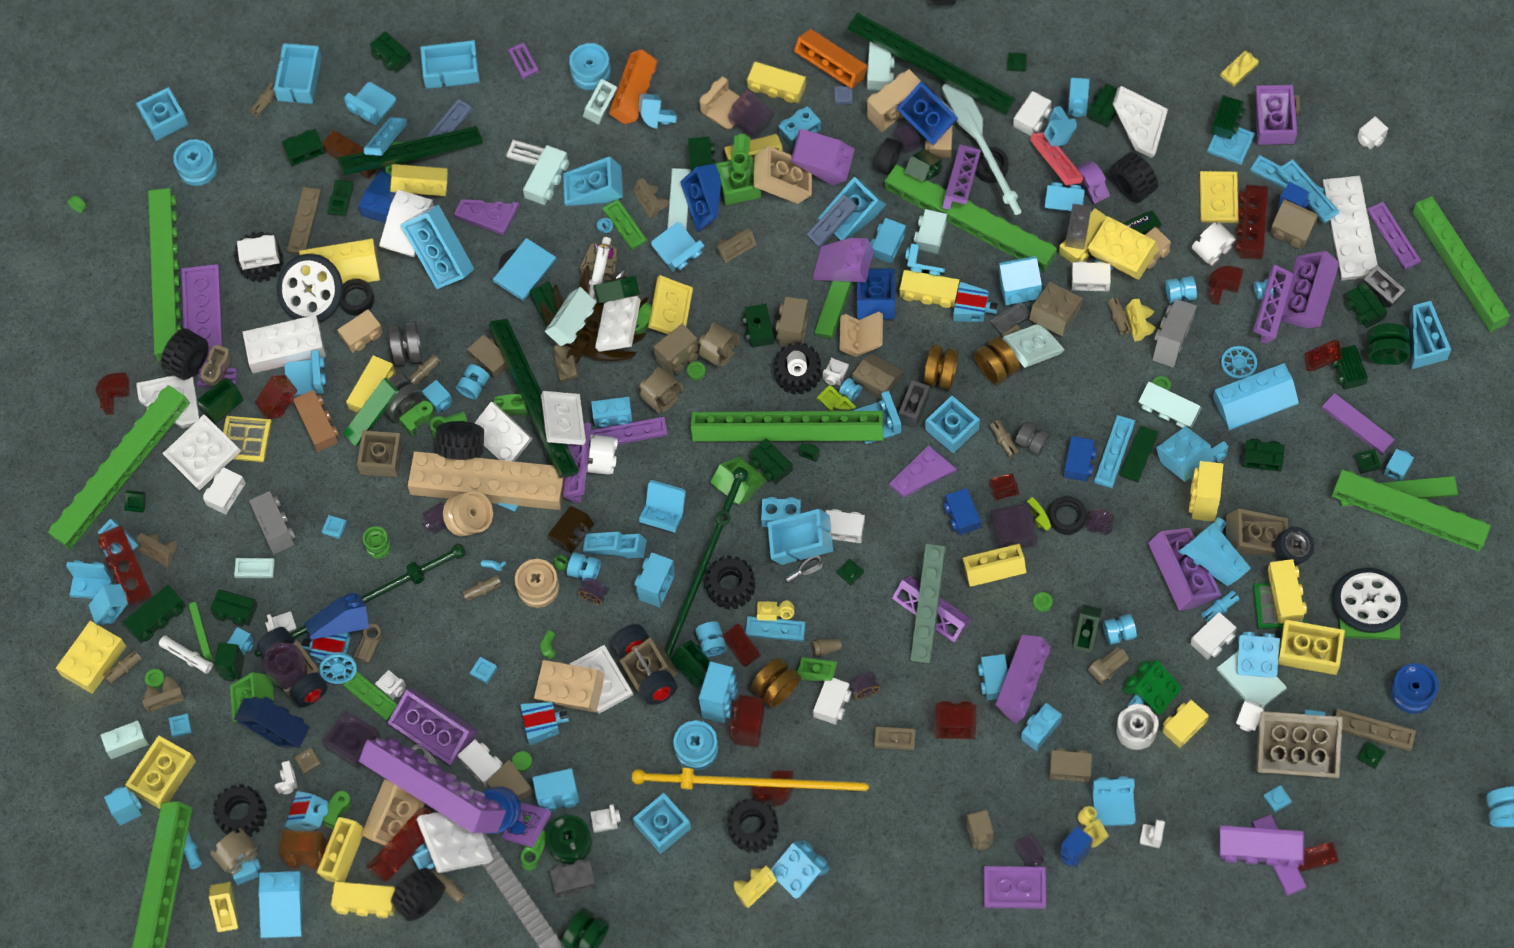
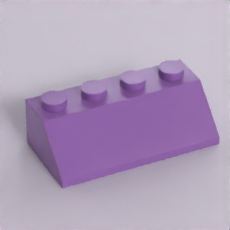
[1281,251,1340,329]
[1148,528,1221,611]
[996,635,1051,723]
[388,689,478,765]
[1220,826,1305,867]

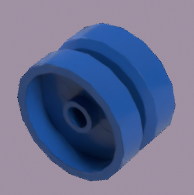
[1391,663,1438,714]
[482,786,521,834]

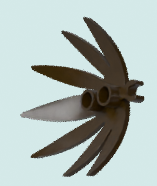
[541,265,648,364]

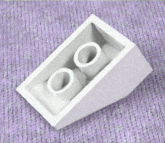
[380,190,434,257]

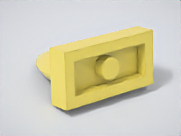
[1221,51,1259,87]
[1125,299,1156,341]
[734,866,777,908]

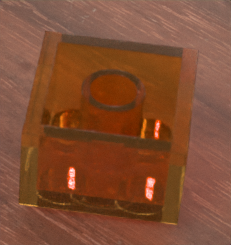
[279,830,328,870]

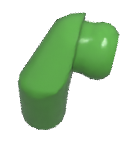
[540,630,556,659]

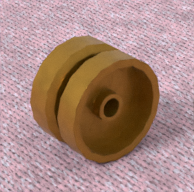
[973,336,1020,385]
[924,344,959,390]
[751,657,801,708]

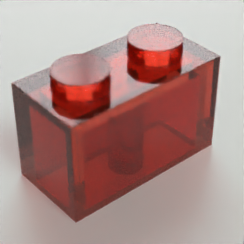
[255,374,298,419]

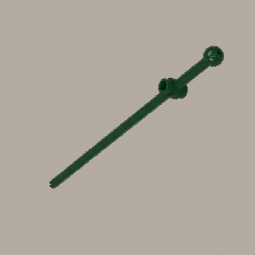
[665,467,748,659]
[254,543,466,657]

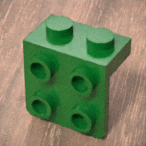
[1122,660,1181,715]

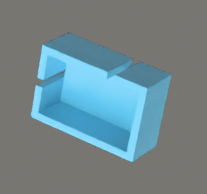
[421,41,480,89]
[274,43,322,104]
[768,509,833,565]
[699,662,738,723]

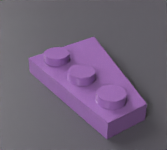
[453,199,520,236]
[889,445,957,498]

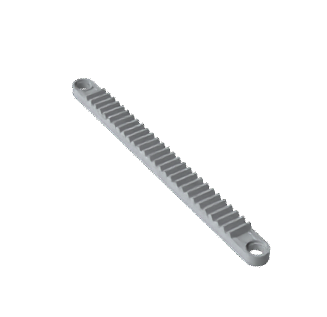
[411,744,563,948]

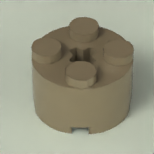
[698,322,740,367]
[639,367,684,413]
[210,828,258,876]

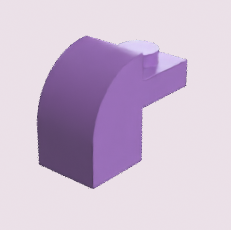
[1076,161,1110,204]

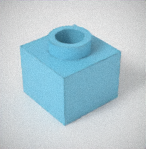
[228,627,254,655]

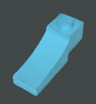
[583,532,647,559]

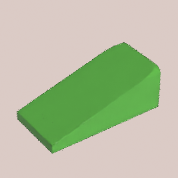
[797,657,838,681]

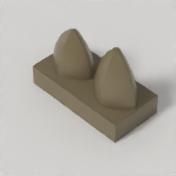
[633,178,670,219]
[717,228,757,263]
[553,343,580,383]
[136,533,177,567]
[142,676,185,713]

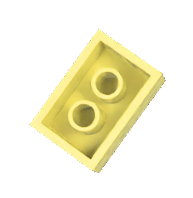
[1088,216,1158,280]
[1188,461,1223,522]
[1278,620,1345,675]
[56,621,126,694]
[125,736,196,809]

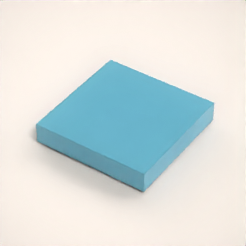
[1207,127,1255,165]

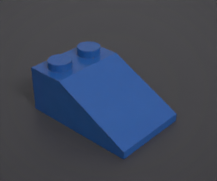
[896,82,958,145]
[680,164,721,232]
[358,169,396,223]
[857,269,895,320]
[304,593,369,640]

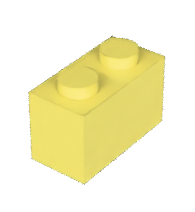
[1163,700,1209,748]

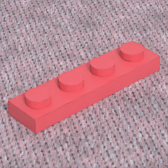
[1030,132,1083,185]

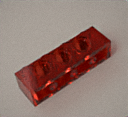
[1236,185,1268,260]
[98,525,153,606]
[366,807,432,882]

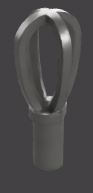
[784,555,823,583]

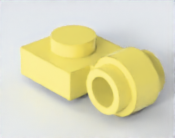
[757,601,794,621]
[1078,806,1109,848]

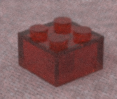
[730,695,765,748]
[935,701,976,739]

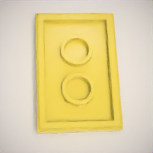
[1200,171,1239,223]
[648,275,693,334]

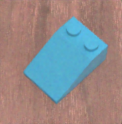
[563,156,623,206]
[818,177,887,240]
[259,871,304,938]

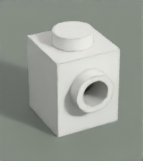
[1357,117,1388,150]
[1236,699,1265,732]

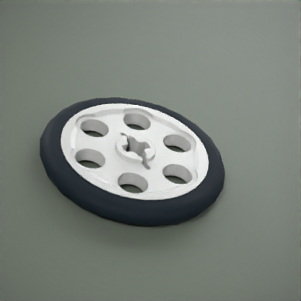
[277,253,343,322]
[1333,568,1408,633]

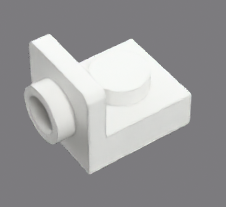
[823,358,849,386]
[265,611,297,633]
[375,670,406,700]
[275,761,298,794]
[591,805,621,833]
[1140,820,1165,848]

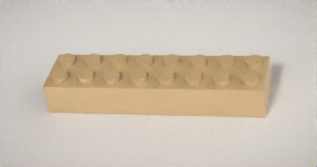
[408,451,565,510]

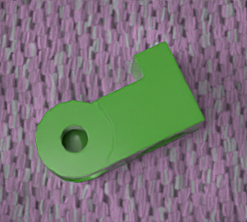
[634,302,652,335]
[494,394,530,416]
[399,401,434,438]
[321,791,352,830]

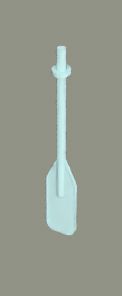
[942,84,1021,215]

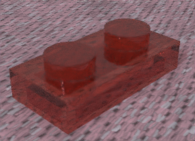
[1305,339,1342,372]
[723,623,761,667]
[1297,842,1339,872]

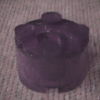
[263,642,307,689]

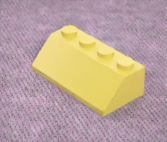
[299,239,380,292]

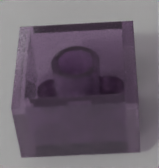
[727,89,774,140]
[990,503,1037,549]
[322,710,381,769]

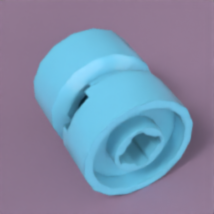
[1165,276,1197,304]
[456,364,490,400]
[567,552,601,583]
[1102,614,1137,645]
[695,621,727,657]

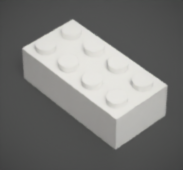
[243,315,326,373]

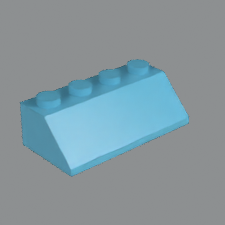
[401,205,474,289]
[1213,363,1299,431]

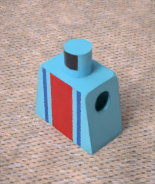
[953,282,998,322]
[302,632,351,667]
[521,702,569,745]
[285,791,328,834]

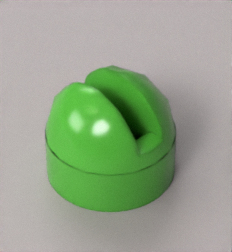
[553,555,569,571]

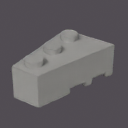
[1153,299,1197,368]
[249,491,296,555]

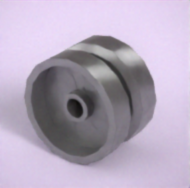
[389,321,422,366]
[385,373,423,422]

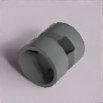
[1015,421,1051,455]

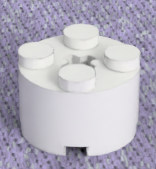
[1192,221,1236,266]
[586,434,618,475]
[1116,704,1158,750]

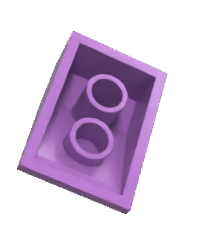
[1256,85,1297,145]
[791,129,855,186]
[813,238,874,282]

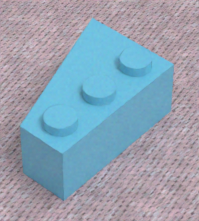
[1410,301,1451,370]
[1178,523,1251,586]

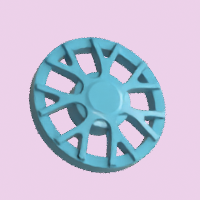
[1221,346,1257,380]
[319,652,357,684]

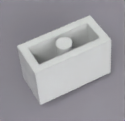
[1013,91,1052,136]
[237,235,280,269]
[1072,261,1110,291]
[203,467,246,515]
[826,509,865,543]
[1191,612,1236,660]
[813,678,852,725]
[457,740,503,788]

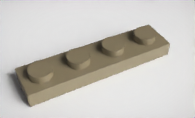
[287,187,322,255]
[1335,709,1416,751]

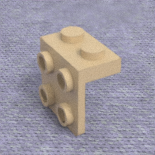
[700,76,750,130]
[840,312,883,357]

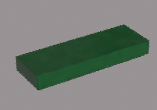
[1120,426,1159,483]

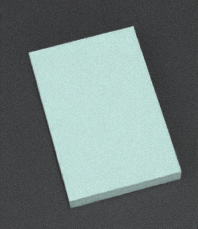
[1002,324,1064,367]
[1217,652,1287,706]

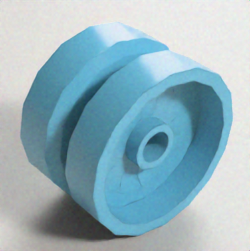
[569,43,611,90]
[173,139,218,186]
[673,720,719,771]
[1486,787,1514,827]

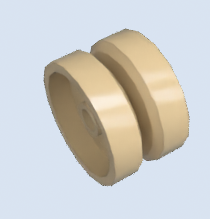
[443,491,493,536]
[515,559,560,608]

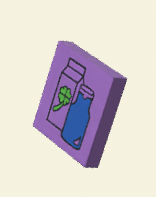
[501,803,551,848]

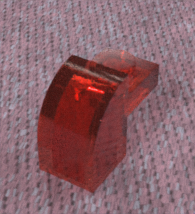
[1208,266,1243,306]
[95,372,129,415]
[752,771,794,807]

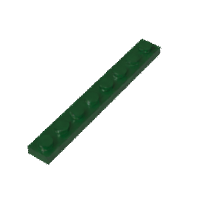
[338,126,483,176]

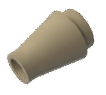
[811,638,842,658]

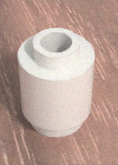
[787,351,807,376]

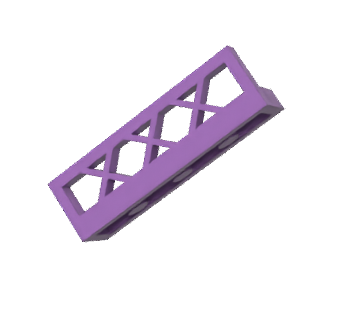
[943,145,981,210]
[1253,265,1294,344]
[563,422,591,503]
[892,576,972,643]

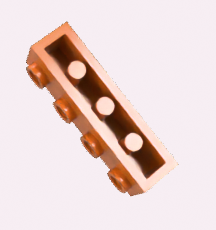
[794,29,868,89]
[609,49,657,124]

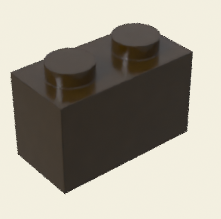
[548,506,594,554]

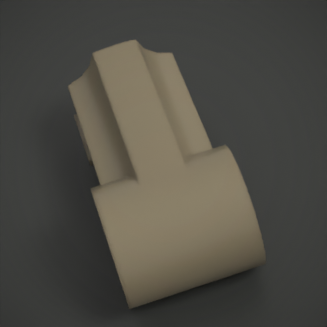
[354,623,383,665]
[1088,647,1129,685]

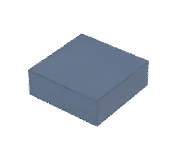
[834,86,853,105]

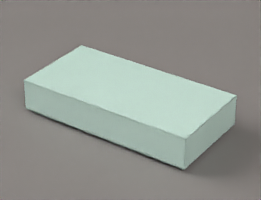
[234,558,275,578]

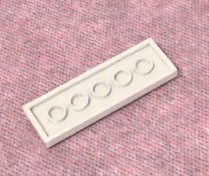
[1322,176,1378,280]

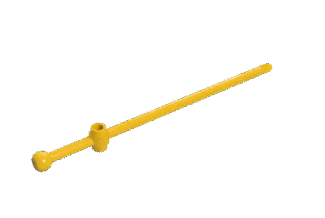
[632,768,869,791]

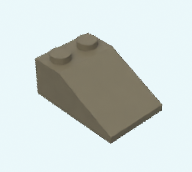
[1226,508,1288,555]

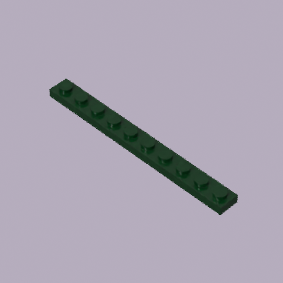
[848,12,1016,115]
[489,319,579,478]

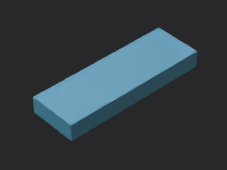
[745,616,806,642]

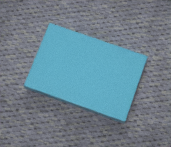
[493,238,556,301]

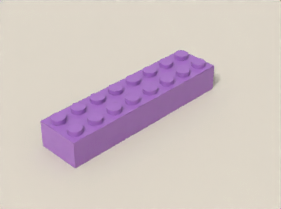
[359,738,506,833]

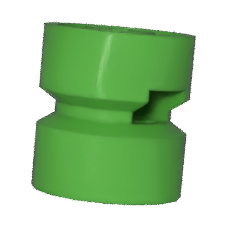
[363,526,391,559]

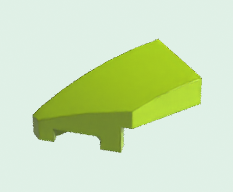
[816,385,856,411]
[1026,497,1051,531]

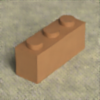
[293,390,339,452]

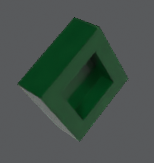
[1008,53,1027,72]
[799,442,820,462]
[1355,449,1381,473]
[124,490,145,513]
[837,559,864,586]
[1357,742,1386,770]

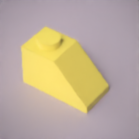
[209,882,238,932]

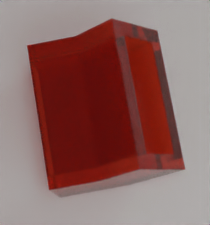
[989,473,1019,500]

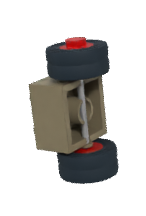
[612,624,678,705]
[257,627,328,707]

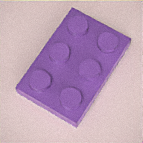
[984,866,1046,909]

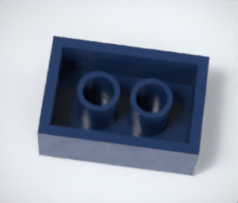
[234,697,310,748]

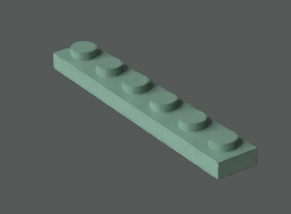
[910,544,946,664]

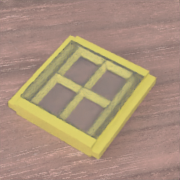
[223,416,272,462]

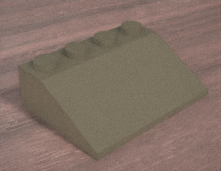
[1255,711,1343,778]

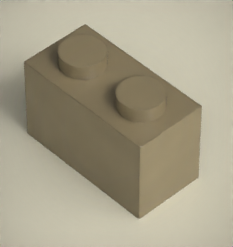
[467,334,508,379]
[1049,748,1092,782]
[967,810,994,850]

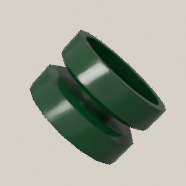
[1367,323,1411,365]
[546,815,592,865]
[561,908,610,948]

